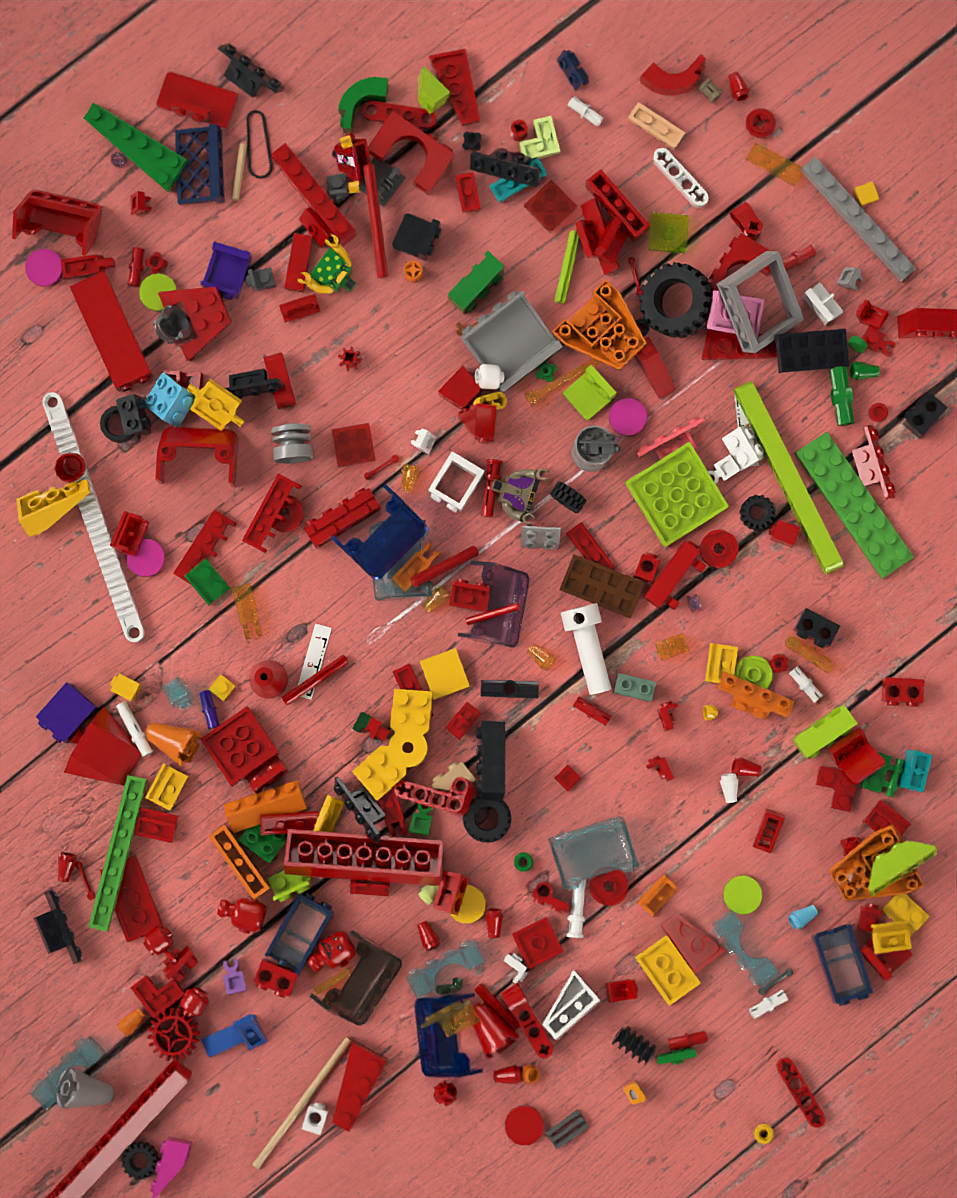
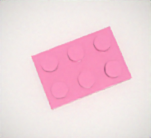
[707,290,765,338]

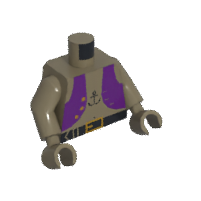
[491,469,549,526]

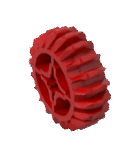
[147,1008,201,1062]

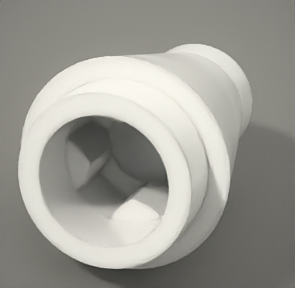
[719,773,739,803]

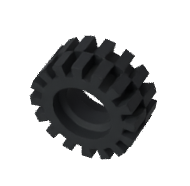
[550,481,586,514]
[739,495,776,531]
[121,1141,159,1180]

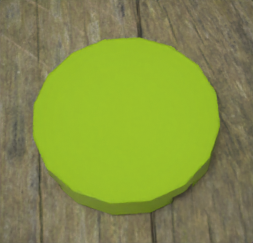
[139,273,177,312]
[734,655,773,689]
[723,875,762,914]

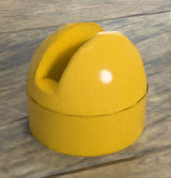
[703,705,718,721]

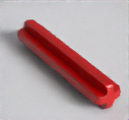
[475,984,520,1031]

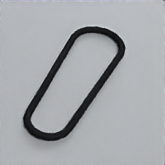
[246,110,272,179]

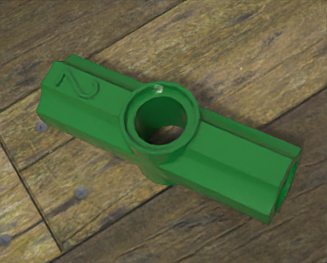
[829,366,855,426]

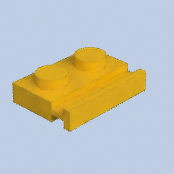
[705,643,738,683]
[145,763,189,811]
[881,894,930,937]
[871,920,912,954]

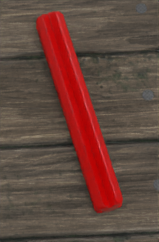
[410,546,479,587]
[282,655,349,705]

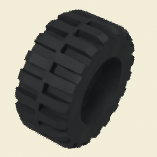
[639,262,714,338]

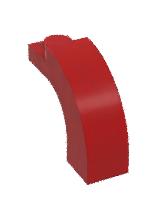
[640,54,707,96]

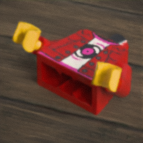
[332,132,371,194]

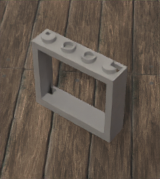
[717,251,804,353]

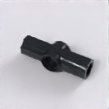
[481,680,539,698]

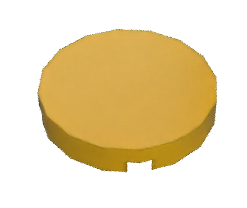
[450,885,486,923]

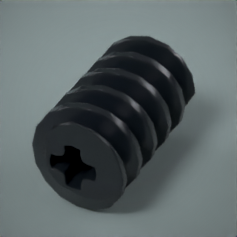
[612,1026,656,1066]

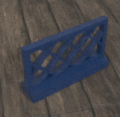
[175,124,225,205]

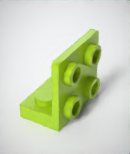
[563,365,617,421]
[268,871,313,902]

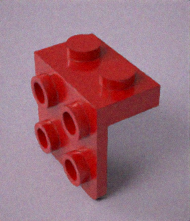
[828,727,885,784]

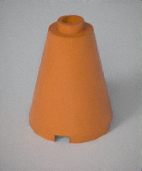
[145,722,201,767]

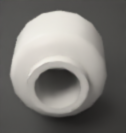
[475,364,504,389]

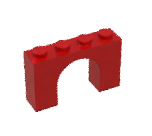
[368,111,455,195]
[709,233,771,293]

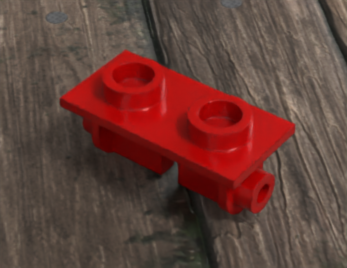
[279,294,321,323]
[350,879,390,896]

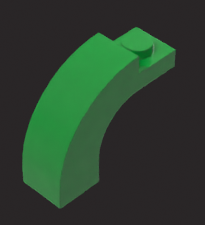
[338,77,389,134]

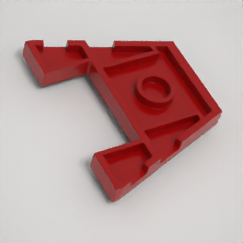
[158,287,232,361]

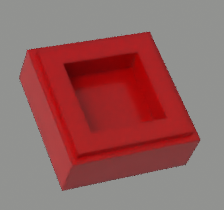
[554,764,581,792]

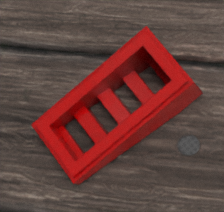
[753,808,785,853]

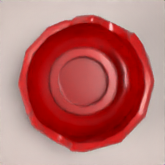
[54,452,86,483]

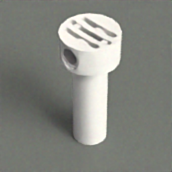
[560,603,611,695]

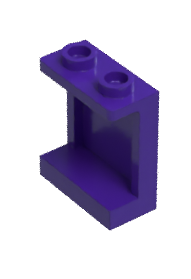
[200,241,252,300]
[36,682,98,743]

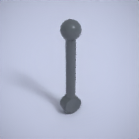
[758,968,793,995]

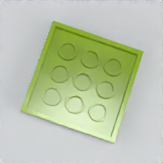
[624,442,729,547]

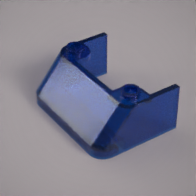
[331,484,427,580]
[414,993,483,1078]

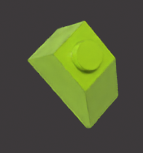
[418,66,450,114]

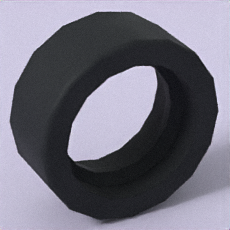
[100,406,136,443]

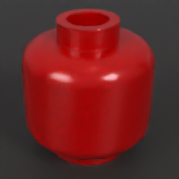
[143,926,173,955]
[180,987,209,1017]

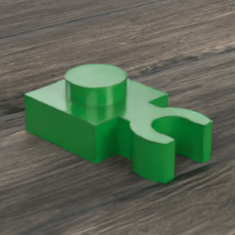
[409,804,432,837]

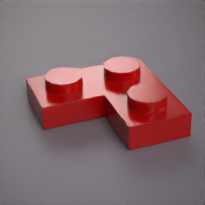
[815,766,856,812]
[130,975,185,1019]

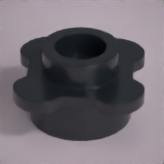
[462,132,481,151]

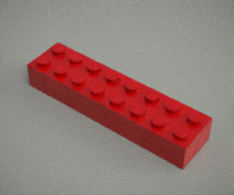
[284,829,443,886]

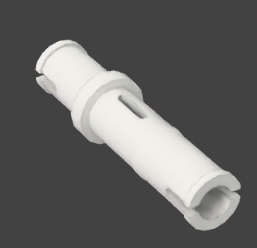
[116,701,153,757]

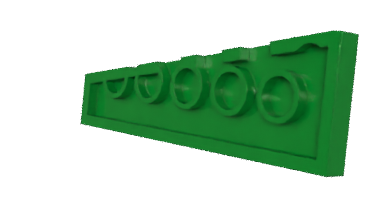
[84,103,188,193]

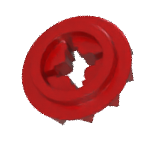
[745,108,776,139]

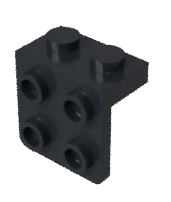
[392,213,442,261]

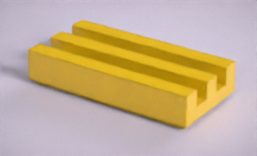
[313,795,344,832]

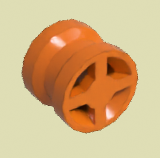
[404,261,423,283]

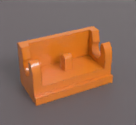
[637,874,679,917]

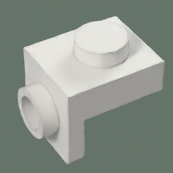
[503,953,528,984]

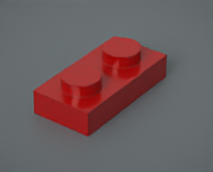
[455,172,481,214]

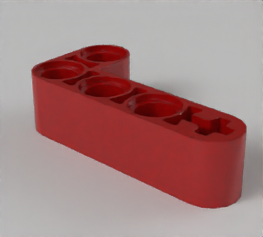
[394,777,475,816]

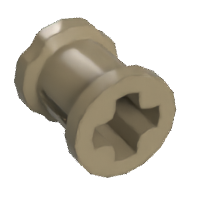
[698,78,723,104]

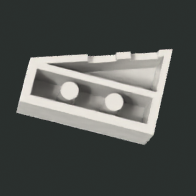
[542,970,601,1040]

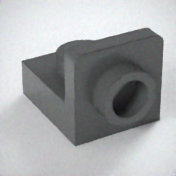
[326,173,349,201]
[246,267,276,292]

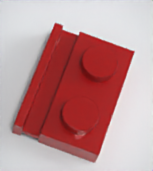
[862,800,911,836]
[134,807,179,843]

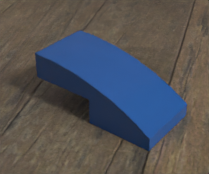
[201,1025,244,1057]

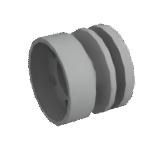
[271,423,314,464]
[571,425,613,472]

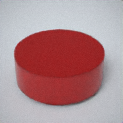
[868,403,888,423]

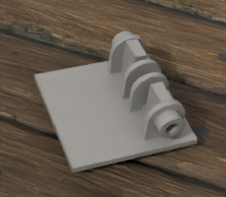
[521,526,561,550]

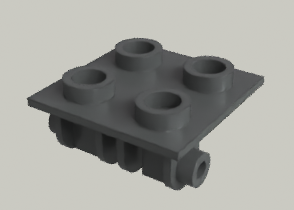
[359,158,406,207]

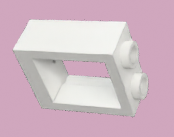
[428,452,485,513]

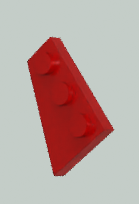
[660,914,726,973]

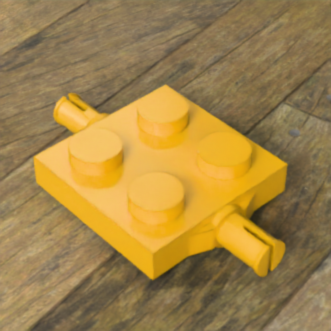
[186,379,245,431]

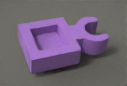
[223,958,247,995]

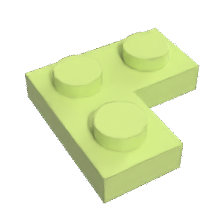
[519,116,560,161]

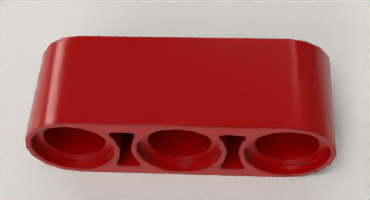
[263,352,296,409]

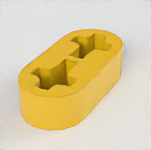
[474,392,507,410]

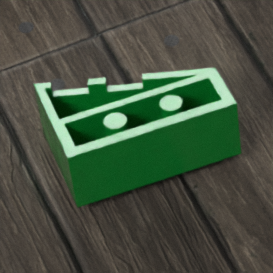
[448,251,504,314]

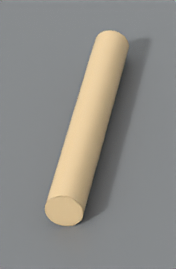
[232,144,247,200]

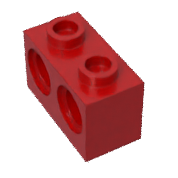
[881,677,924,707]
[433,870,469,916]
[253,959,299,998]

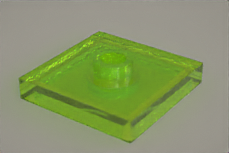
[648,212,689,254]

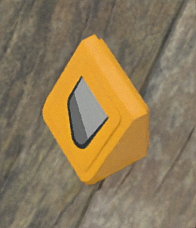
[623,1081,646,1104]

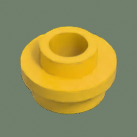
[754,1124,774,1144]

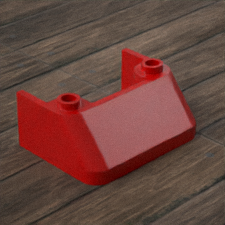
[12,190,102,256]
[155,427,238,487]

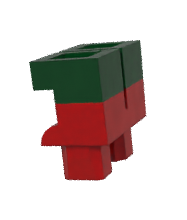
[352,712,390,741]

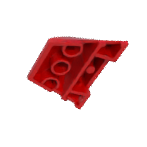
[64,706,141,786]

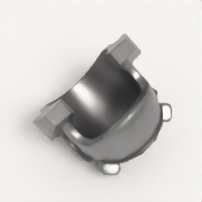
[153,305,192,344]

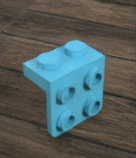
[145,373,196,427]

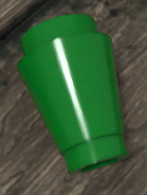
[850,361,880,380]

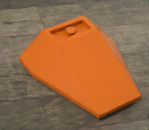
[552,279,647,370]
[828,825,925,901]

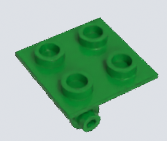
[238,824,288,864]

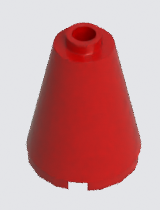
[249,660,288,699]
[469,1003,519,1060]

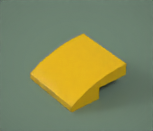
[420,648,470,699]

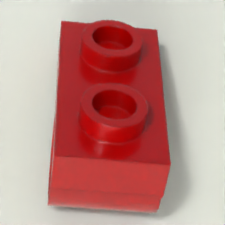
[531,882,570,913]

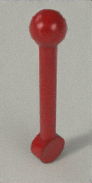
[628,257,643,295]
[364,455,399,480]
[75,861,95,900]

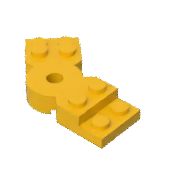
[352,689,433,801]

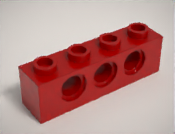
[585,169,650,243]

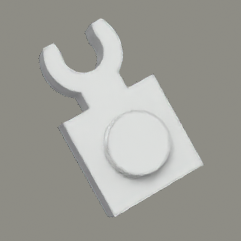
[708,455,740,484]

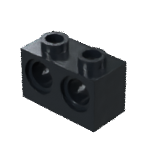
[902,393,948,439]
[793,608,840,649]

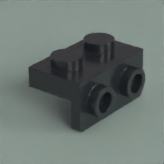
[116,394,151,436]

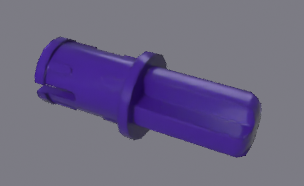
[199,690,220,729]

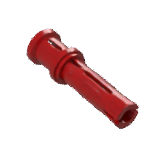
[481,459,503,518]

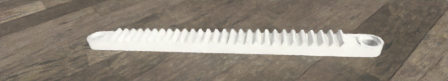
[42,392,145,643]

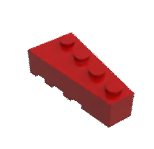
[332,1040,387,1132]

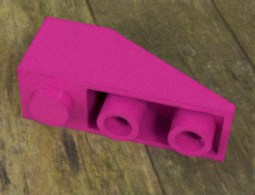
[150,1137,192,1198]

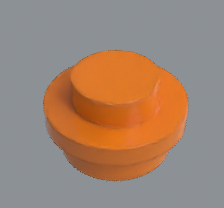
[521,1064,540,1084]

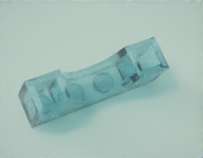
[712,910,780,988]
[406,938,486,999]
[30,1036,106,1110]

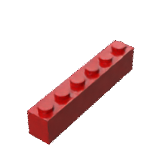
[271,143,356,246]

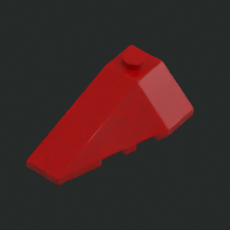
[458,403,497,444]

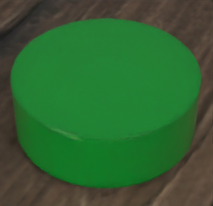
[848,336,868,353]

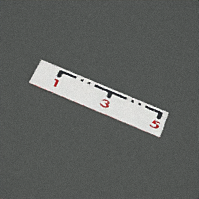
[298,624,332,700]

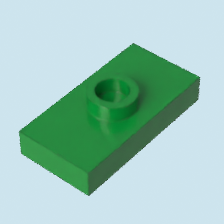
[656,1047,697,1065]

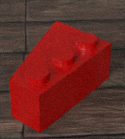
[897,308,957,339]

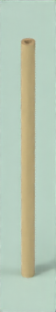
[252,1037,352,1169]

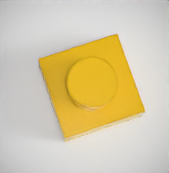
[209,674,236,701]

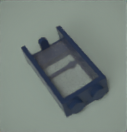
[265,891,334,974]
[811,924,873,1006]

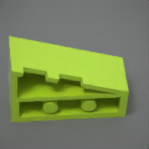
[791,705,858,759]

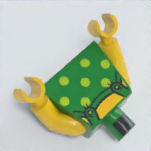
[298,234,357,294]

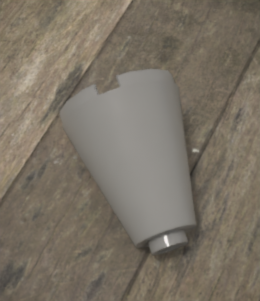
[56,1068,114,1109]

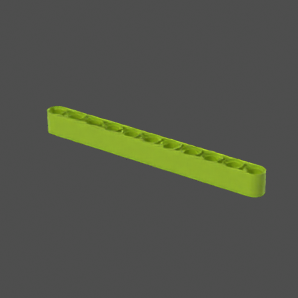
[733,381,844,575]

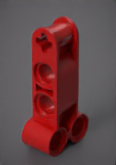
[501,983,553,1059]

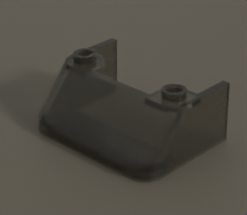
[310,930,402,1026]

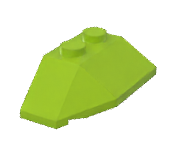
[869,841,937,897]

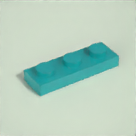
[489,158,548,203]

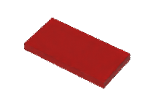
[100,855,164,943]

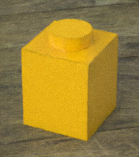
[110,673,142,702]

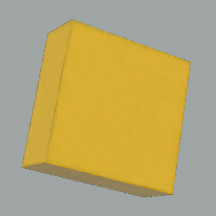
[854,181,879,207]

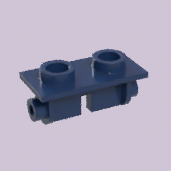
[557,50,590,91]

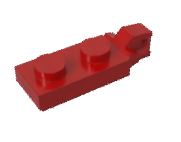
[61,254,115,280]

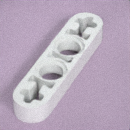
[653,148,708,208]

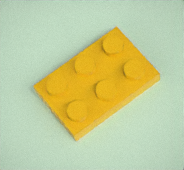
[635,935,701,1006]

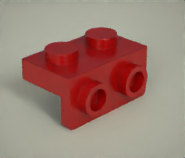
[449,579,491,612]

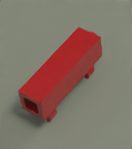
[644,540,706,610]

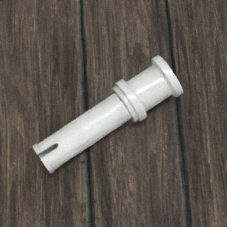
[566,878,586,938]

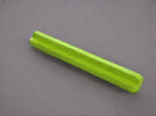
[555,230,580,304]

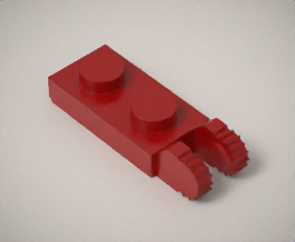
[378,786,408,837]

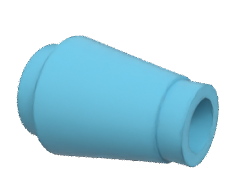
[788,905,818,930]

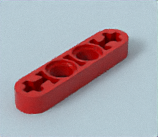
[776,1057,825,1128]

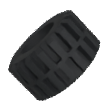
[463,796,511,843]

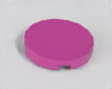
[25,249,62,287]
[609,398,647,436]
[127,539,165,577]

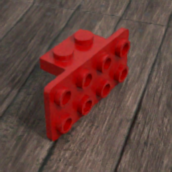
[156,72,238,128]

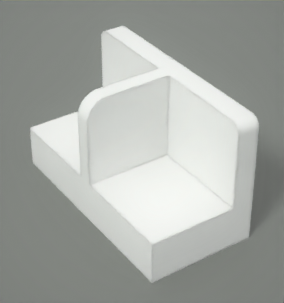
[802,283,843,326]

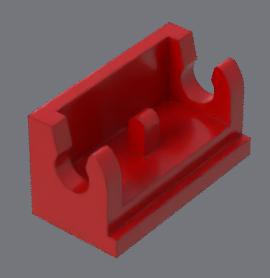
[110,511,150,557]

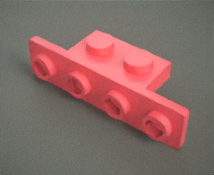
[636,417,706,460]

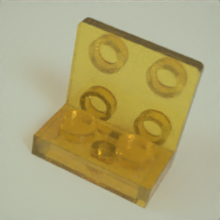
[421,1000,479,1038]

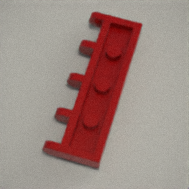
[242,473,302,553]
[173,509,237,585]

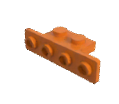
[717,672,795,720]

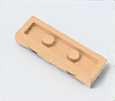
[627,102,685,150]

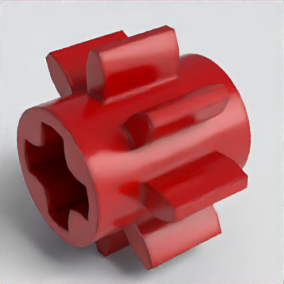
[338,346,362,371]
[433,1080,457,1107]

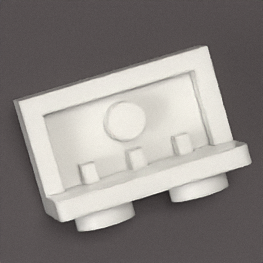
[722,425,766,471]

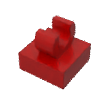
[131,191,152,215]

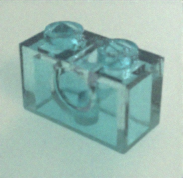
[161,677,195,709]

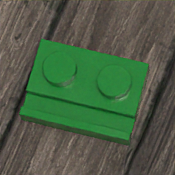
[184,558,230,605]

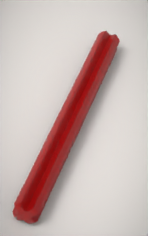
[363,164,388,278]

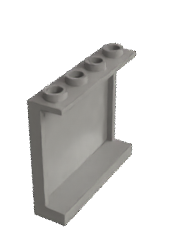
[460,290,563,393]

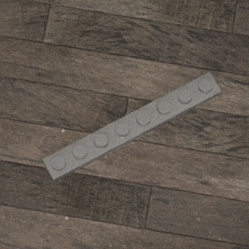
[800,156,916,282]

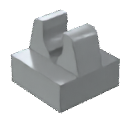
[837,267,863,290]

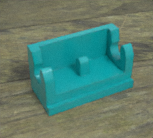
[898,750,933,793]

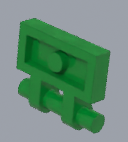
[861,752,904,798]

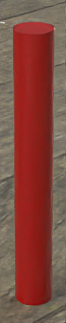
[466,602,520,625]

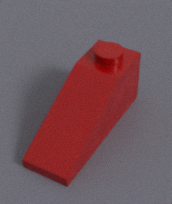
[634,336,676,399]

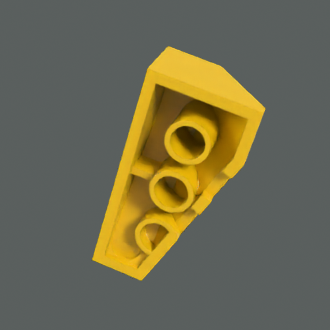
[16,479,90,537]

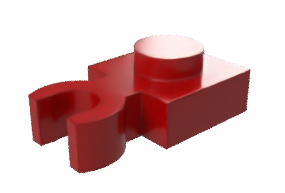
[862,326,896,356]

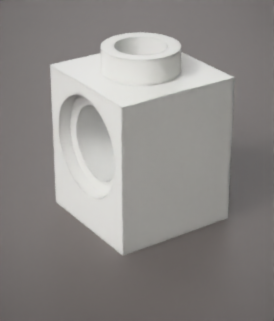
[302,1102,329,1135]

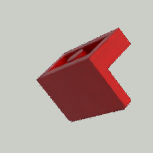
[593,216,628,264]

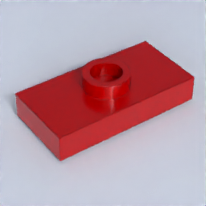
[299,206,332,248]

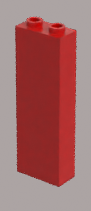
[69,271,153,392]

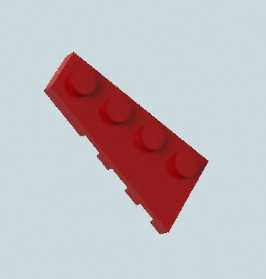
[429,48,480,126]
[701,329,777,360]

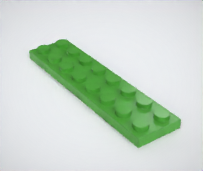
[795,432,914,579]

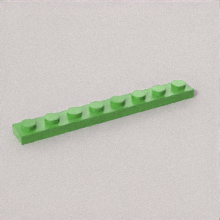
[88,775,148,932]

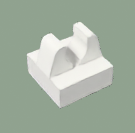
[411,429,437,454]

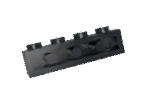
[476,720,505,801]

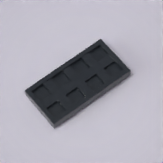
[775,329,849,373]

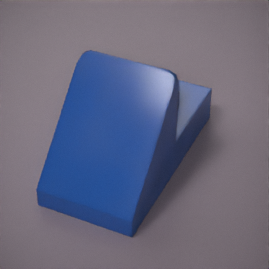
[233,1014,267,1050]

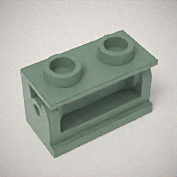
[613,673,656,702]

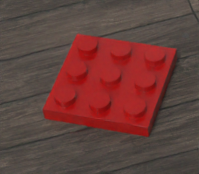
[200,706,280,787]

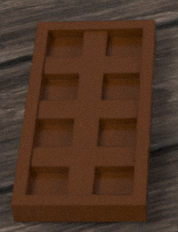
[559,554,645,618]

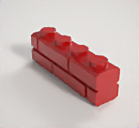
[304,488,382,549]

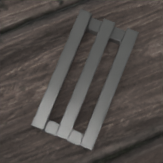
[545,1110,589,1149]

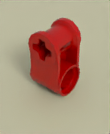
[730,202,763,240]

